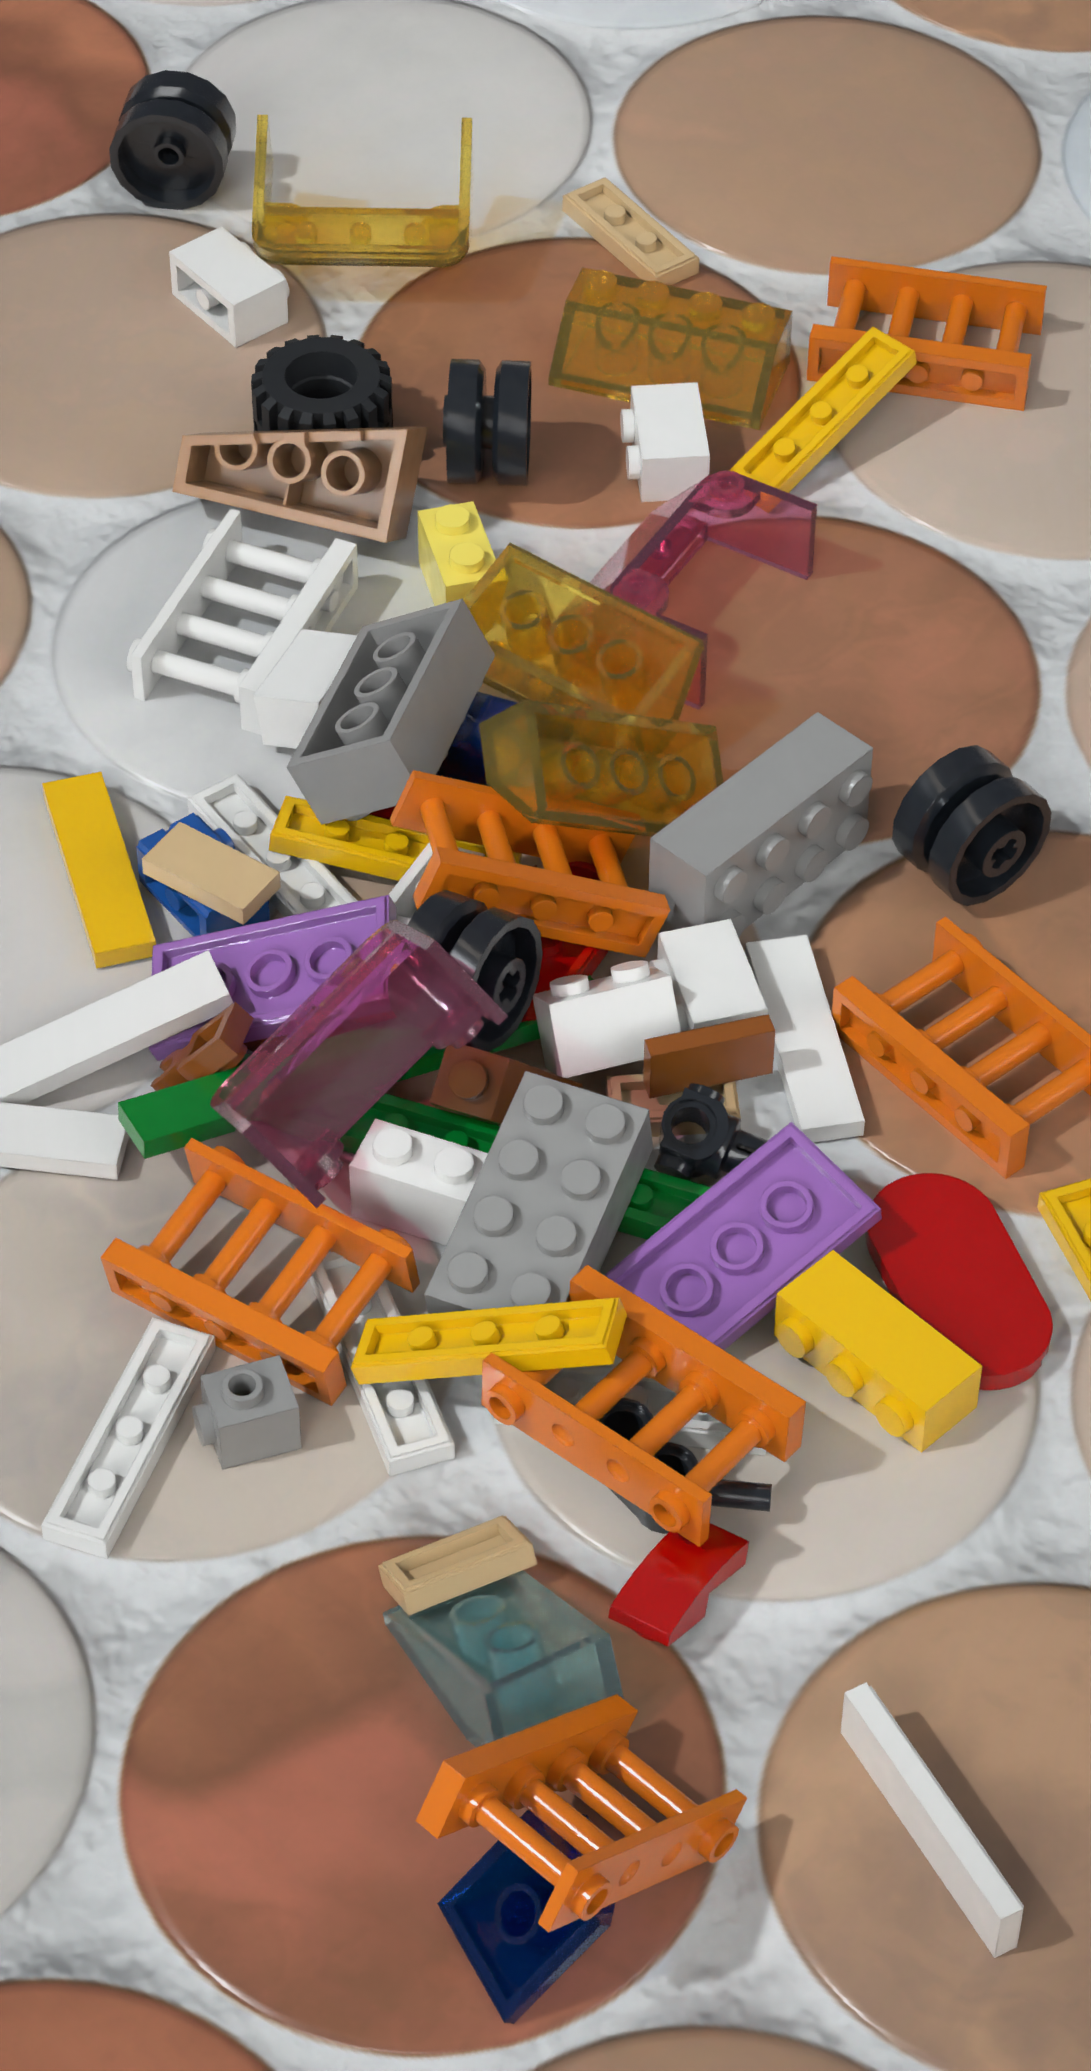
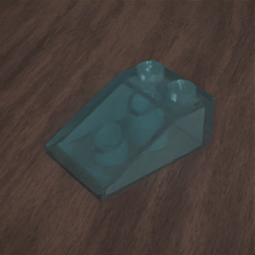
[383,1571,624,1748]

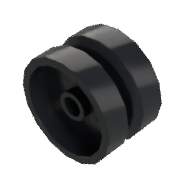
[109,70,236,210]
[443,359,532,486]
[892,745,1052,906]
[389,890,543,1052]

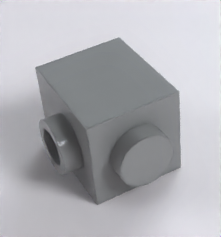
[192,1355,302,1470]

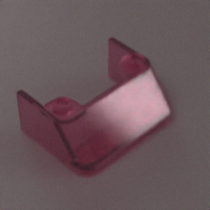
[558,470,817,710]
[210,920,508,1208]

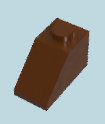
[429,1040,583,1126]

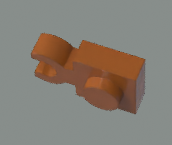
[150,1001,254,1091]

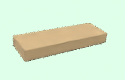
[562,177,699,292]

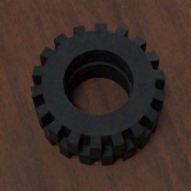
[251,335,393,431]

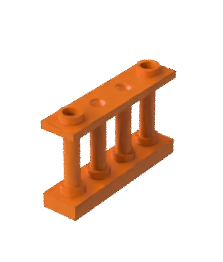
[807,256,1047,411]
[390,770,670,958]
[832,916,1091,1179]
[100,1138,420,1406]
[481,1265,806,1547]
[415,1694,747,1932]

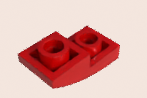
[608,1523,749,1647]

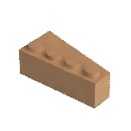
[172,426,428,543]

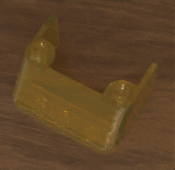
[252,115,474,267]

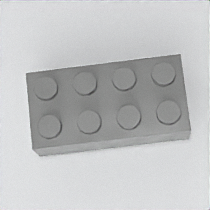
[286,598,495,825]
[649,712,873,938]
[424,1071,653,1314]

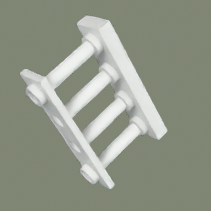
[127,508,358,735]

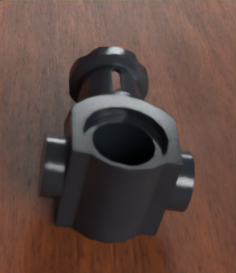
[654,1083,768,1181]

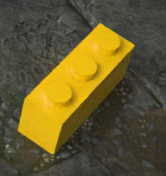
[774,1250,982,1453]

